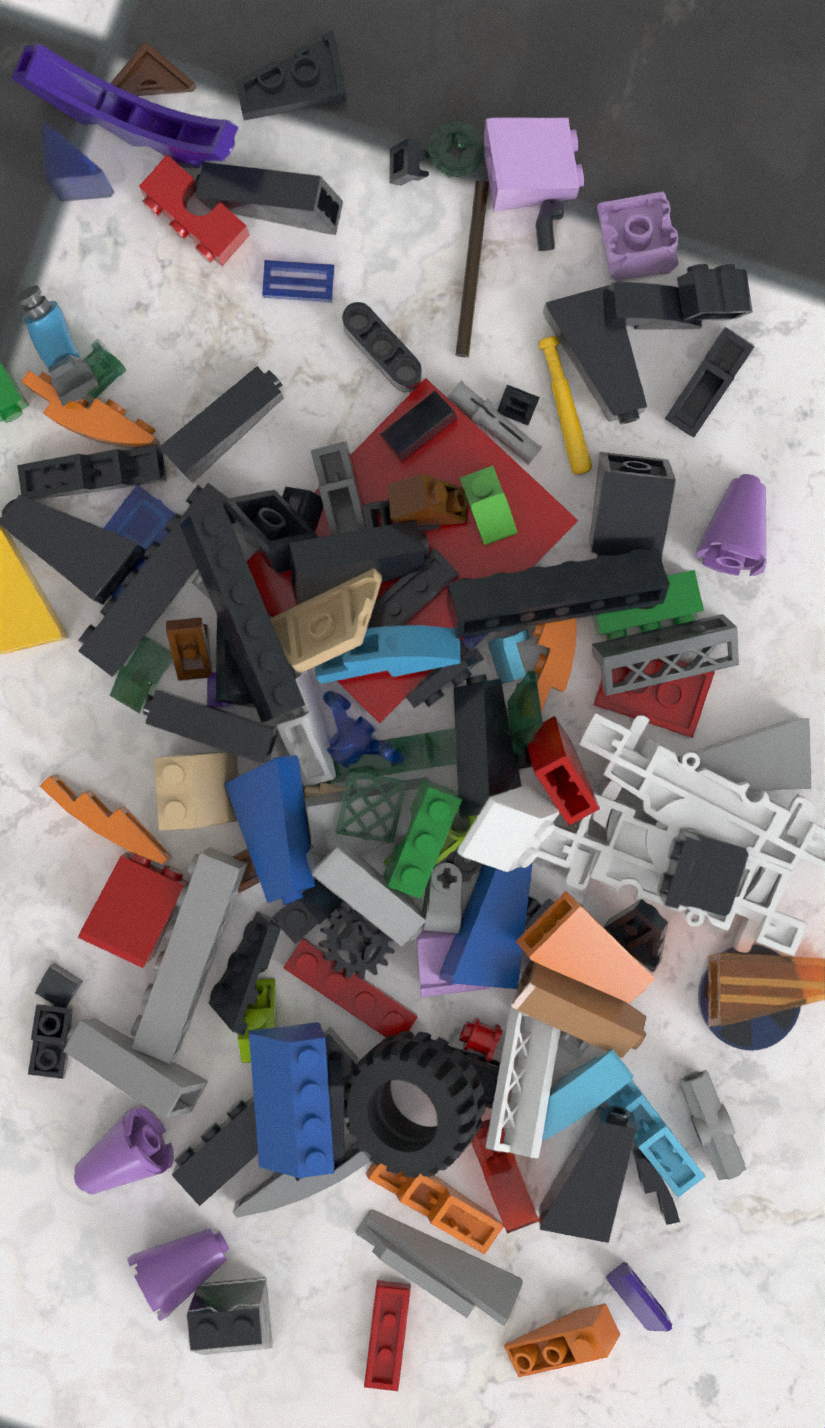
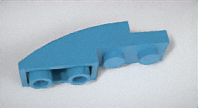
[315,626,460,684]

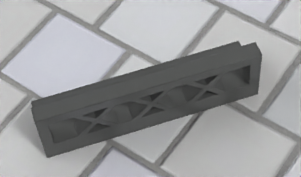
[592,614,739,696]

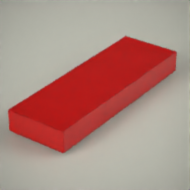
[364,1280,411,1391]

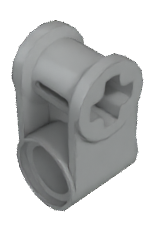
[422,863,462,934]

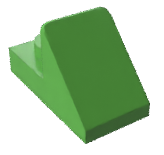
[460,466,518,546]

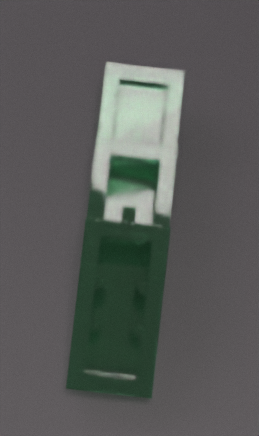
[327,728,457,784]

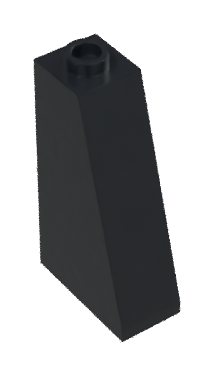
[195,162,343,235]
[543,285,648,425]
[159,366,284,483]
[0,495,147,605]
[289,520,429,606]
[453,674,522,818]
[143,690,279,764]
[538,1106,637,1243]

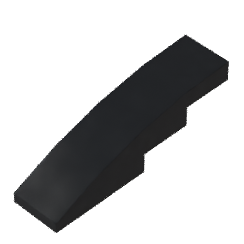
[17,445,166,500]

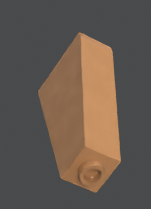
[511,960,647,1058]

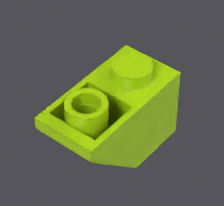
[238,979,278,1063]

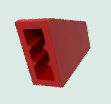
[525,716,600,825]

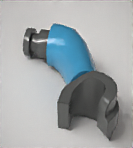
[17,285,98,406]

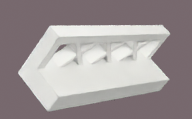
[486,1007,561,1158]

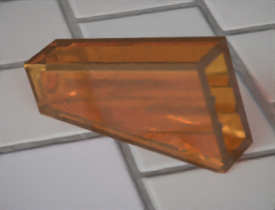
[708,952,825,1027]

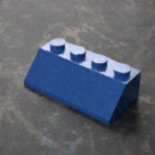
[248,1022,334,1178]

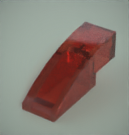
[471,1119,539,1234]

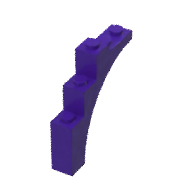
[11,44,239,168]

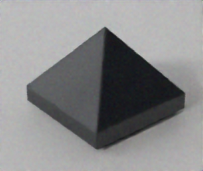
[497,384,540,426]

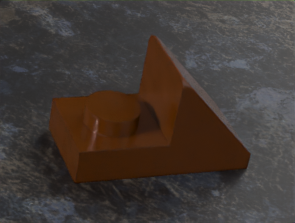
[166,617,213,681]

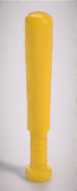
[538,336,592,475]

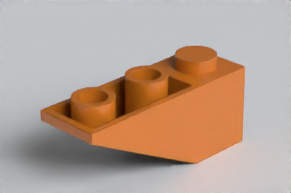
[504,1303,621,1377]

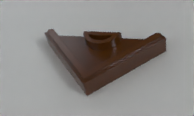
[110,41,197,96]

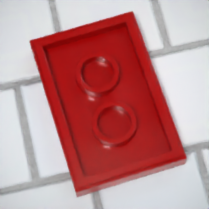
[593,656,715,738]

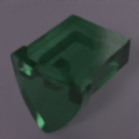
[84,338,126,399]

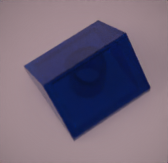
[42,123,115,202]

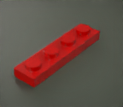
[283,937,418,1037]

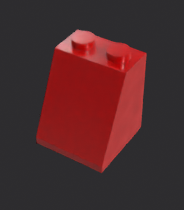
[77,852,189,968]

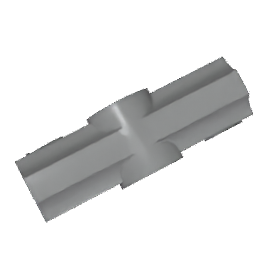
[679,1070,747,1180]

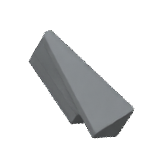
[355,1209,523,1326]

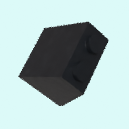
[589,452,676,560]

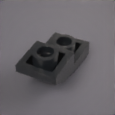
[28,1004,72,1079]

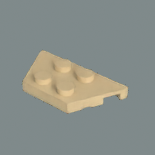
[270,568,382,673]

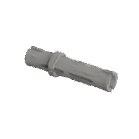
[447,380,542,465]

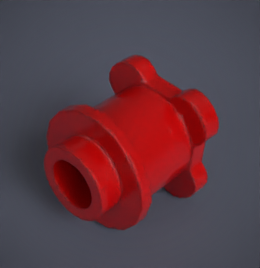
[459,1017,503,1062]

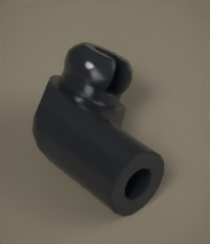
[535,200,564,251]

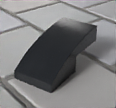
[633,1149,680,1225]

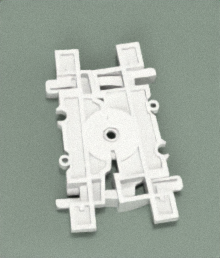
[536,711,825,956]

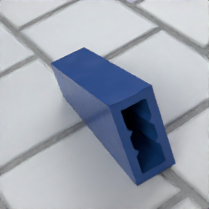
[224,755,315,905]
[439,862,533,989]

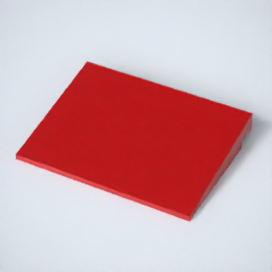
[246,378,579,723]

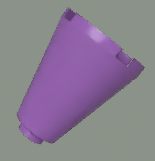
[695,474,767,576]
[74,1107,174,1195]
[127,1228,230,1321]

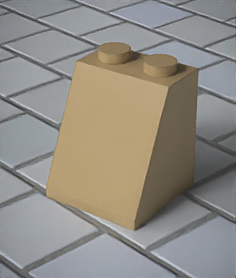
[155,752,238,831]

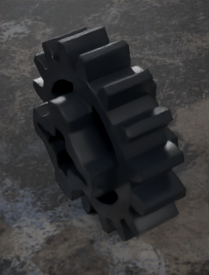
[318,906,395,980]

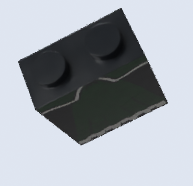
[187,1277,273,1355]

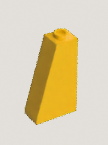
[0,525,68,655]

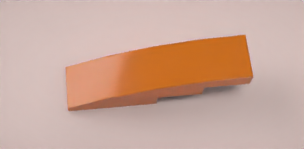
[40,775,172,864]
[366,1163,504,1254]

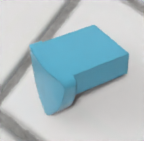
[487,629,531,684]

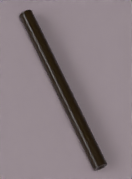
[455,180,489,358]

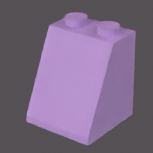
[483,118,584,212]

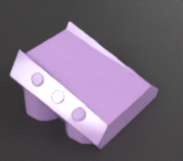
[597,191,679,282]
[417,930,490,997]

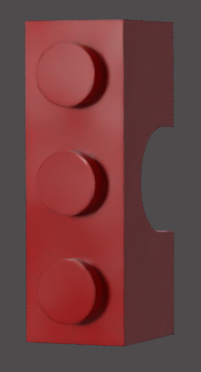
[139,155,250,266]

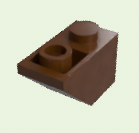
[388,473,467,526]

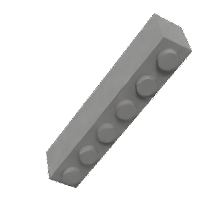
[131,847,248,1064]

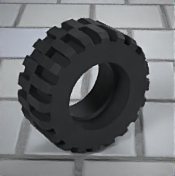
[344,1031,485,1178]

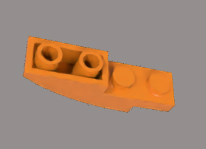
[21,370,160,448]
[520,618,577,720]

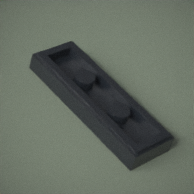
[367,548,459,628]
[327,1060,344,1162]

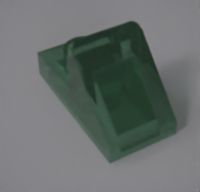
[109,636,173,714]

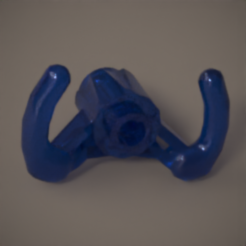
[323,690,406,768]

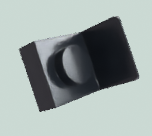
[272,878,344,944]

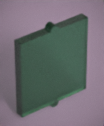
[507,671,543,754]

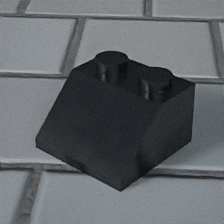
[222,489,318,573]

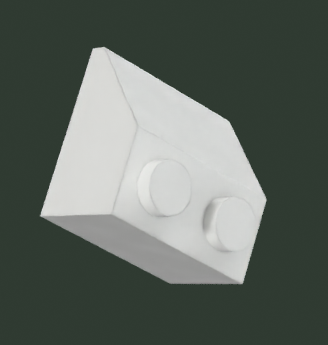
[457,784,560,872]

